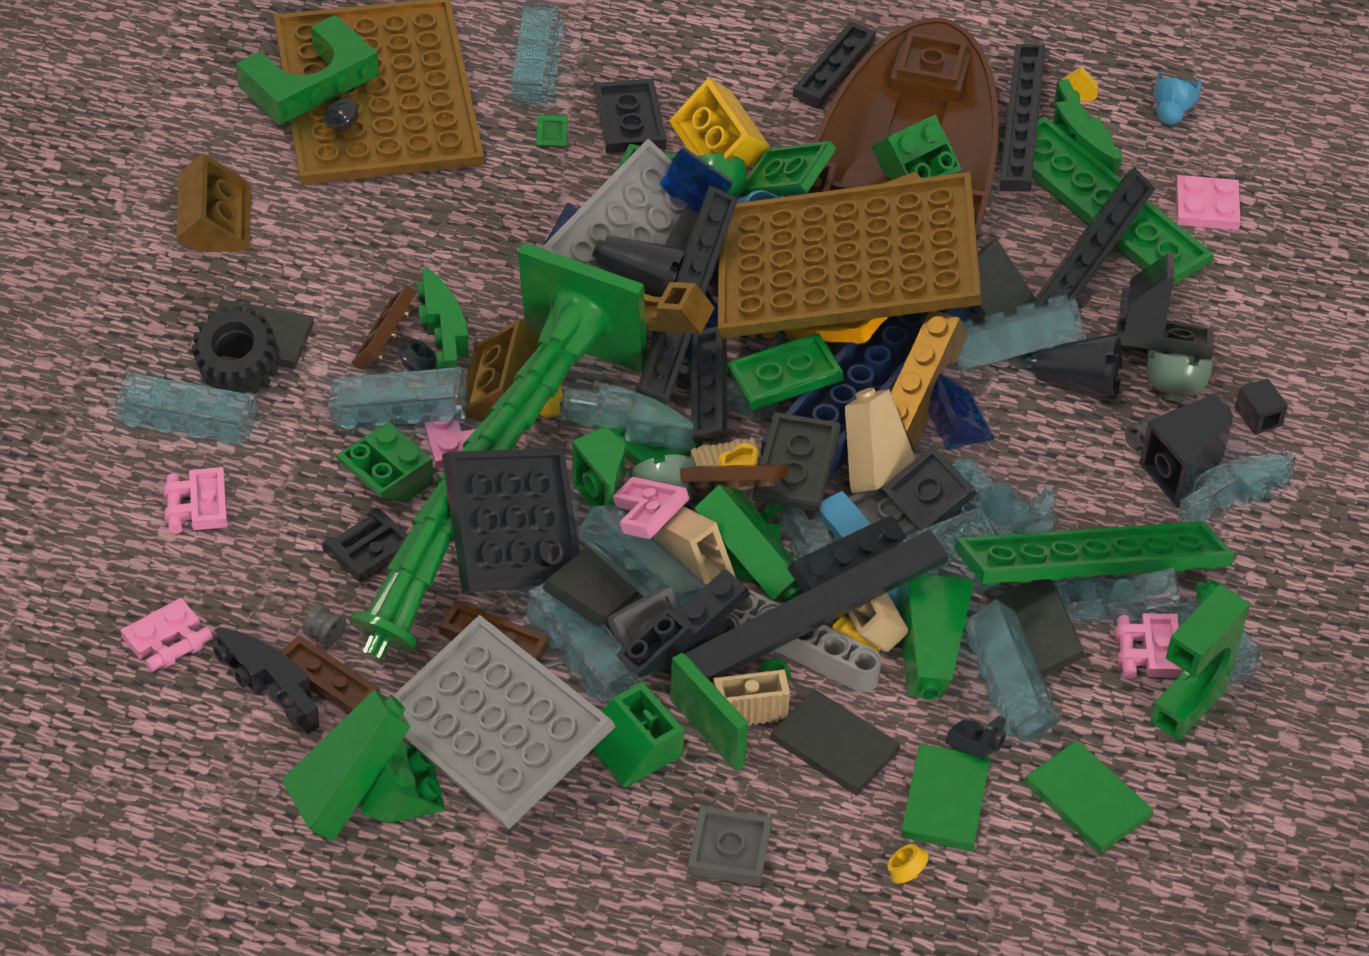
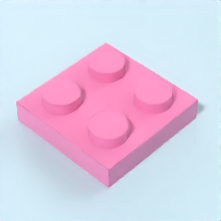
[1176,175,1241,230]

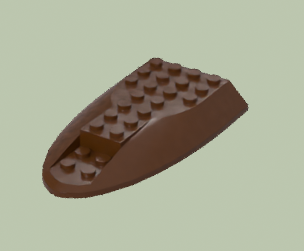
[798,17,999,241]

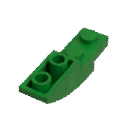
[1053,79,1122,175]
[417,268,469,382]

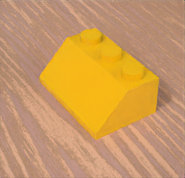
[669,77,770,168]

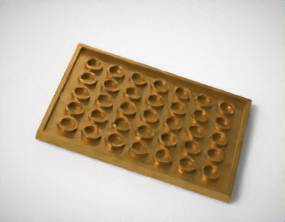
[274,0,484,185]
[718,172,982,338]

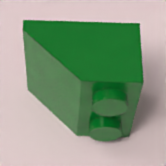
[572,425,627,528]

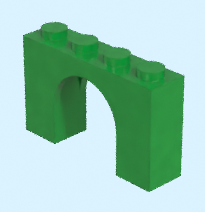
[236,15,379,125]
[1150,585,1250,741]

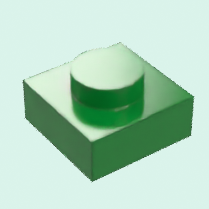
[536,114,568,146]

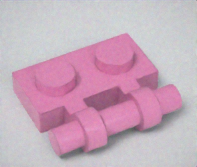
[163,467,227,534]
[120,598,213,672]
[1115,613,1184,679]

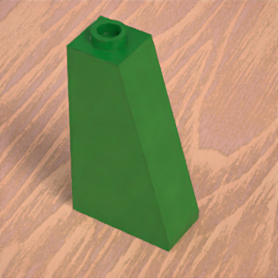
[695,485,802,602]
[896,574,973,700]
[281,690,411,841]

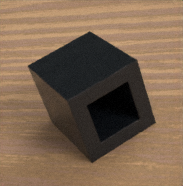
[1235,378,1288,435]

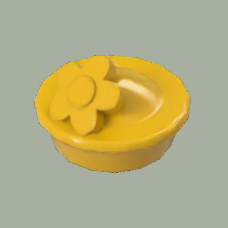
[887,844,929,884]

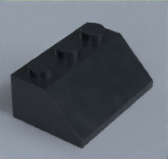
[1119,253,1174,341]

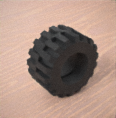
[192,306,280,397]

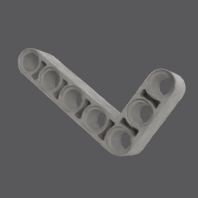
[713,589,882,692]

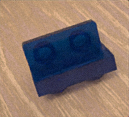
[659,147,733,213]

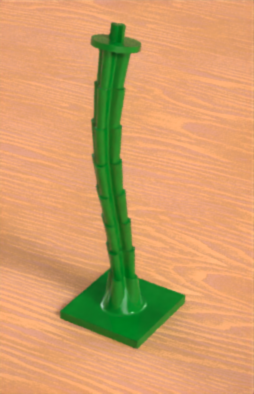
[350,242,647,660]

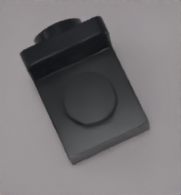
[945,715,1006,760]

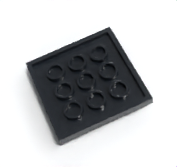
[442,448,580,593]

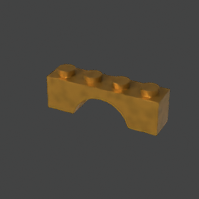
[644,282,715,334]
[891,311,968,449]

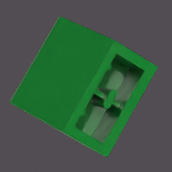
[871,114,962,180]
[336,421,434,502]
[591,682,684,789]
[360,741,445,823]

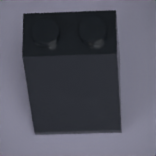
[1139,394,1234,508]

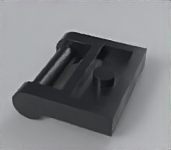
[321,507,408,583]

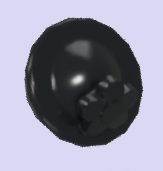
[324,98,359,132]
[398,340,436,373]

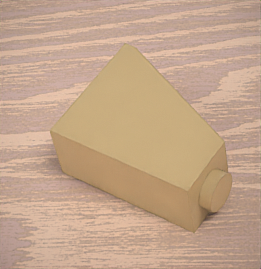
[845,388,915,493]
[651,506,736,590]

